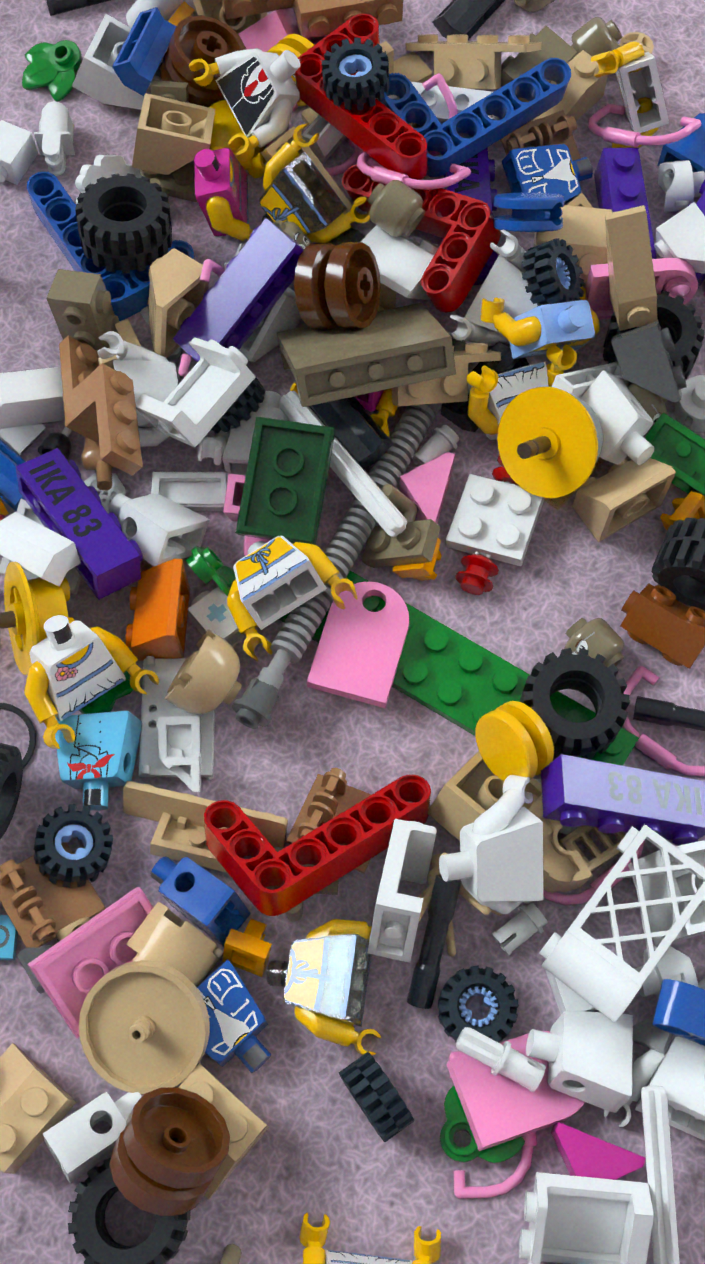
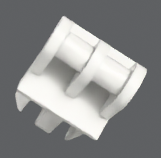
[34,101,75,176]

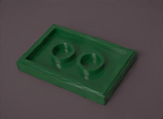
[235,416,336,545]

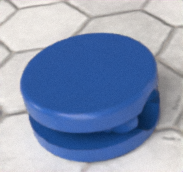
[493,193,564,232]

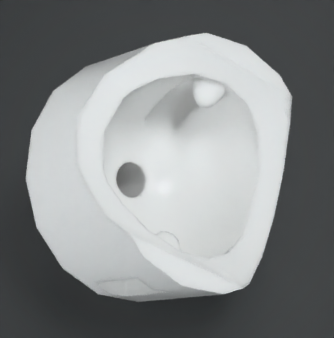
[658,160,705,212]
[674,375,705,432]
[634,945,698,999]

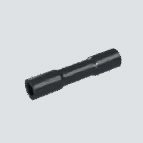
[633,696,705,731]
[407,874,462,1009]

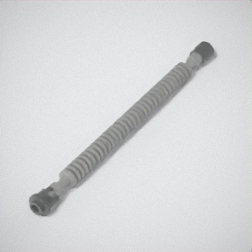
[232,338,467,729]

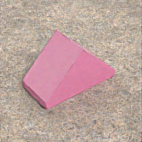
[238,8,313,52]
[399,452,455,524]

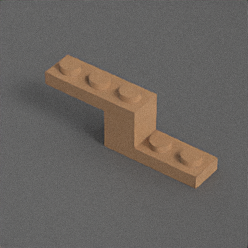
[222,0,403,39]
[59,335,143,476]

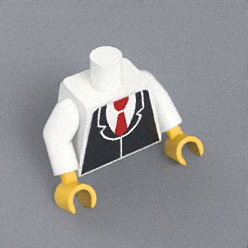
[189,48,300,162]

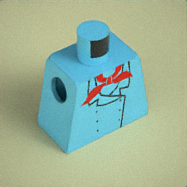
[55,711,142,811]

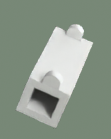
[0,367,65,429]

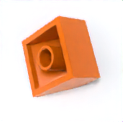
[126,559,190,661]

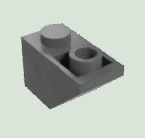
[611,321,687,402]

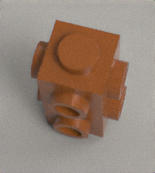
[620,583,705,669]

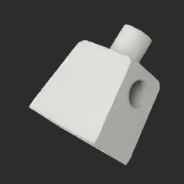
[580,370,655,465]
[109,493,210,566]
[526,1010,633,1113]
[43,1092,142,1184]

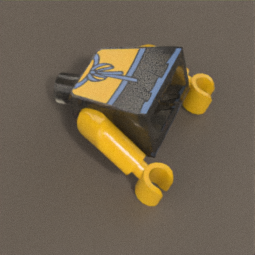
[259,123,370,243]
[266,919,381,1056]

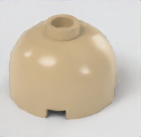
[165,630,242,714]

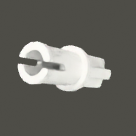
[456,1027,546,1092]

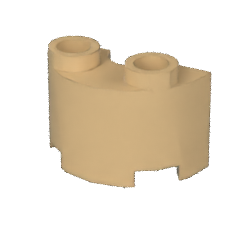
[534,806,593,893]
[126,902,224,988]

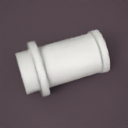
[412,425,460,466]
[491,902,548,956]

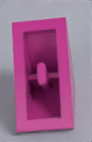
[551,1122,646,1180]

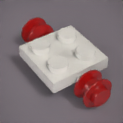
[446,454,544,595]

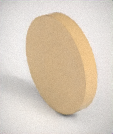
[79,960,210,1095]

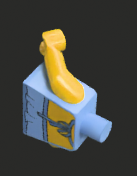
[480,287,600,359]

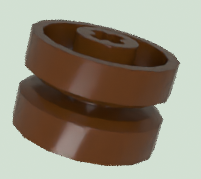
[160,15,246,107]
[294,242,381,330]
[109,1087,230,1216]

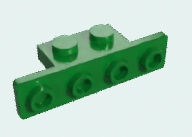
[645,412,705,496]

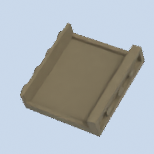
[277,303,456,407]

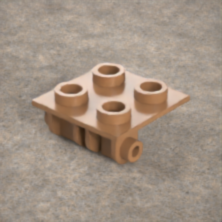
[500,110,581,161]
[286,768,381,874]
[0,842,106,948]

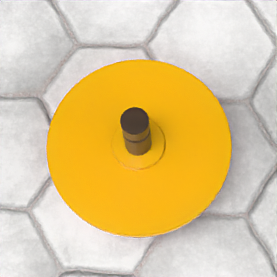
[497,387,603,498]

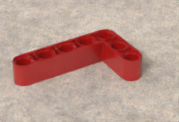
[295,14,427,180]
[342,164,501,313]
[204,775,431,916]

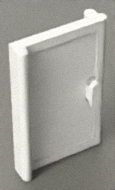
[138,656,215,780]

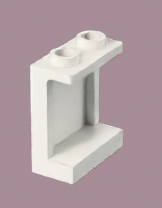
[135,337,255,447]
[367,819,437,963]
[519,1172,654,1264]

